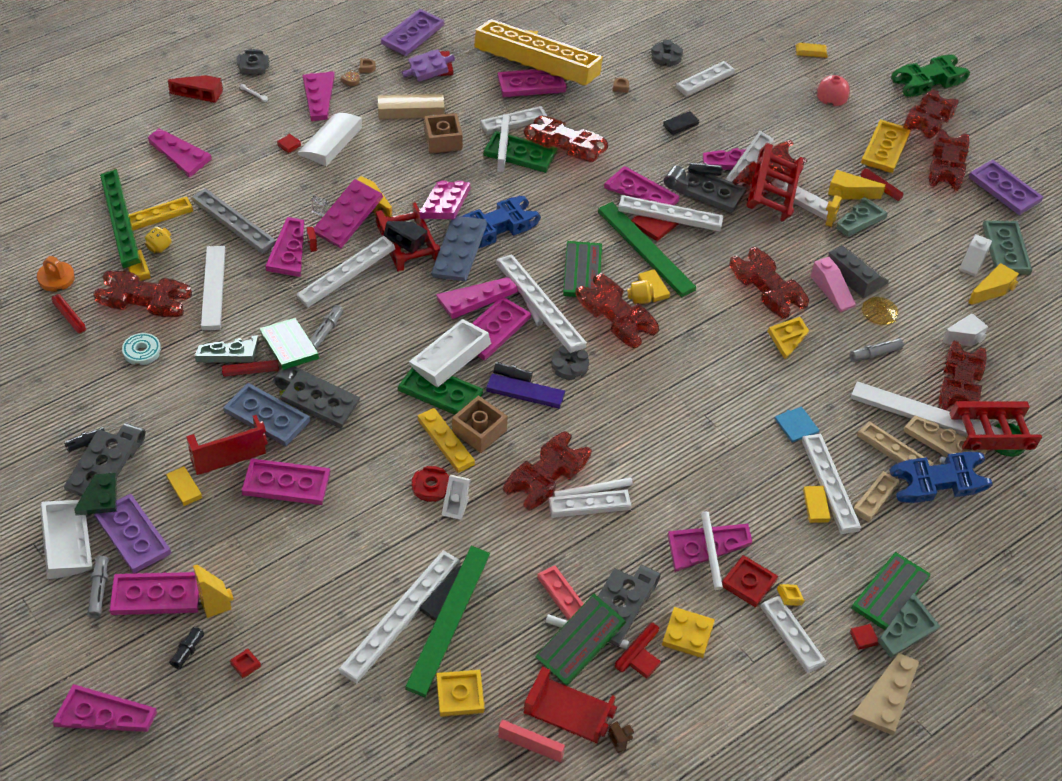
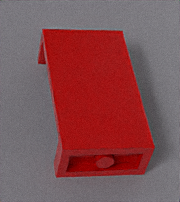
[186,415,268,475]
[524,667,617,744]

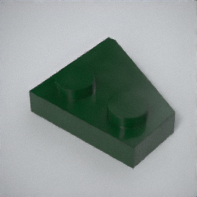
[74,473,117,516]

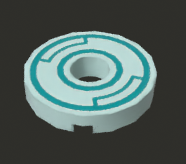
[122,333,161,365]

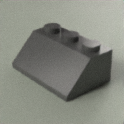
[828,245,889,299]

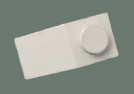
[959,234,992,277]
[943,313,988,346]

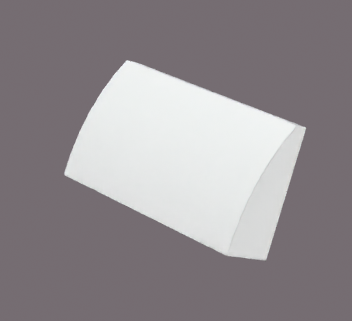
[298,113,362,166]
[409,319,491,387]
[40,500,92,579]

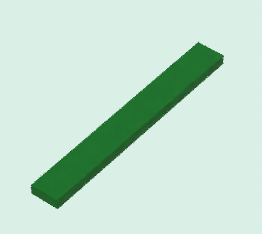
[100,169,141,269]
[598,202,696,298]
[405,545,490,698]

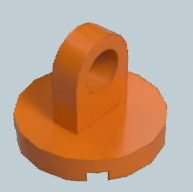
[37,256,75,292]

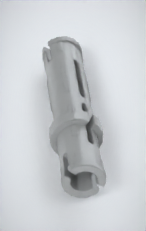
[310,305,344,350]
[849,338,904,362]
[87,556,109,618]

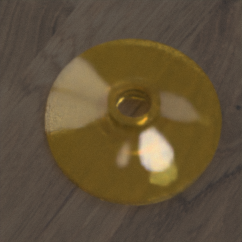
[862,297,898,325]

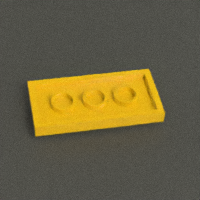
[861,119,911,173]

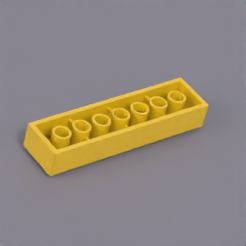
[474,19,603,85]

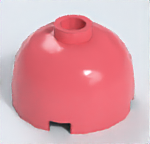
[817,75,850,106]

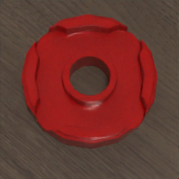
[412,466,450,502]

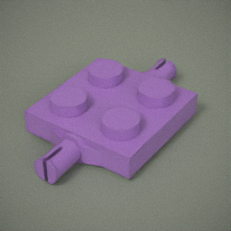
[402,49,455,82]

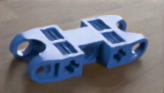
[461,196,541,248]
[889,452,993,503]

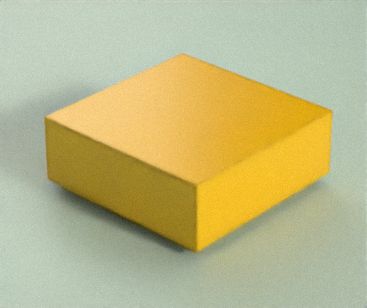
[777,584,805,606]

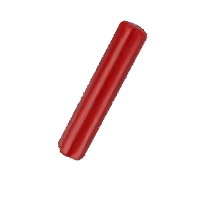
[861,168,904,201]
[51,294,86,334]
[222,360,279,377]
[614,622,659,673]

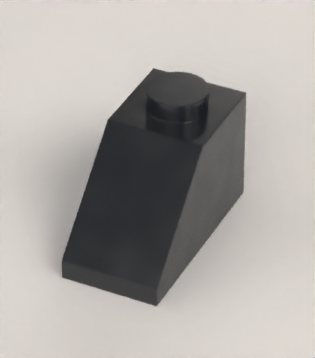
[383,221,427,254]

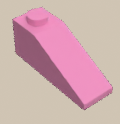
[811,257,856,312]

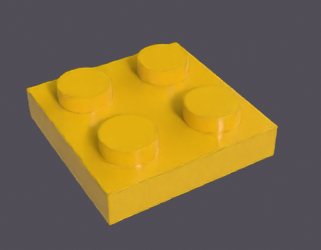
[662,607,715,658]
[436,670,485,717]

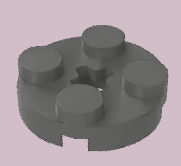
[651,39,683,66]
[236,49,269,75]
[551,345,589,380]

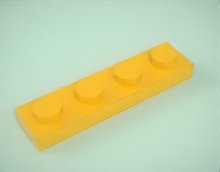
[418,408,475,473]

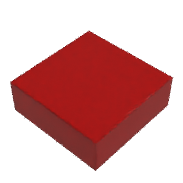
[277,133,301,154]
[306,226,317,252]
[850,624,879,650]
[230,648,261,679]
[630,649,661,679]

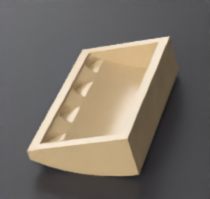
[378,94,444,119]

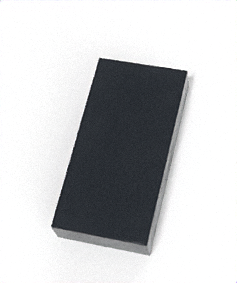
[663,111,699,135]

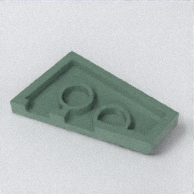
[836,197,888,237]
[195,335,259,363]
[878,593,941,658]

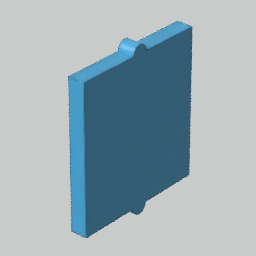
[774,406,820,443]

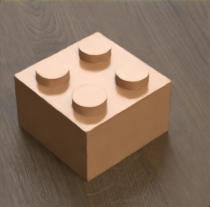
[424,113,463,154]
[452,395,508,453]

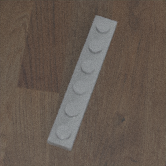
[192,188,276,254]

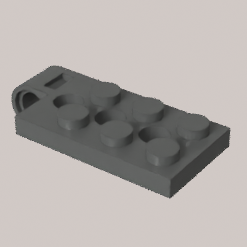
[664,166,747,213]
[273,367,360,429]
[64,423,146,496]
[598,564,661,647]

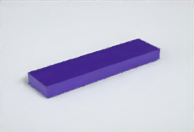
[486,374,565,409]

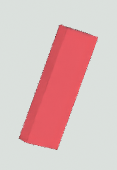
[537,565,584,620]
[498,720,565,763]

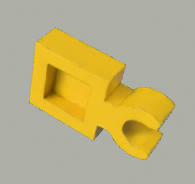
[825,195,842,227]

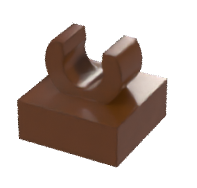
[608,721,634,754]

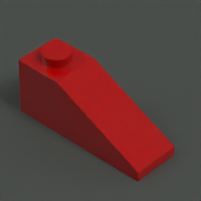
[168,75,223,103]

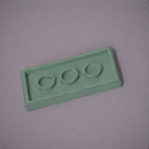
[983,221,1032,275]

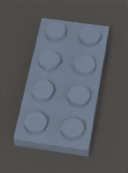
[431,216,487,282]
[223,383,310,446]

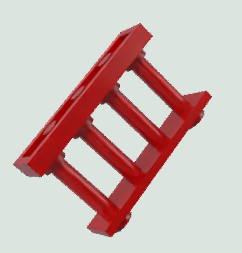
[746,143,803,222]
[376,202,440,272]
[949,401,1042,451]

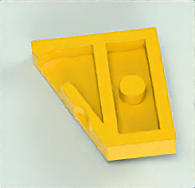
[767,317,809,359]

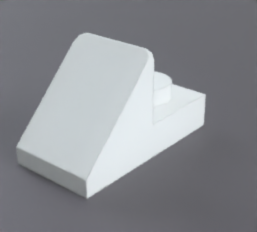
[442,475,471,520]

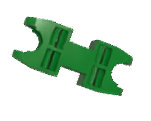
[891,54,970,97]

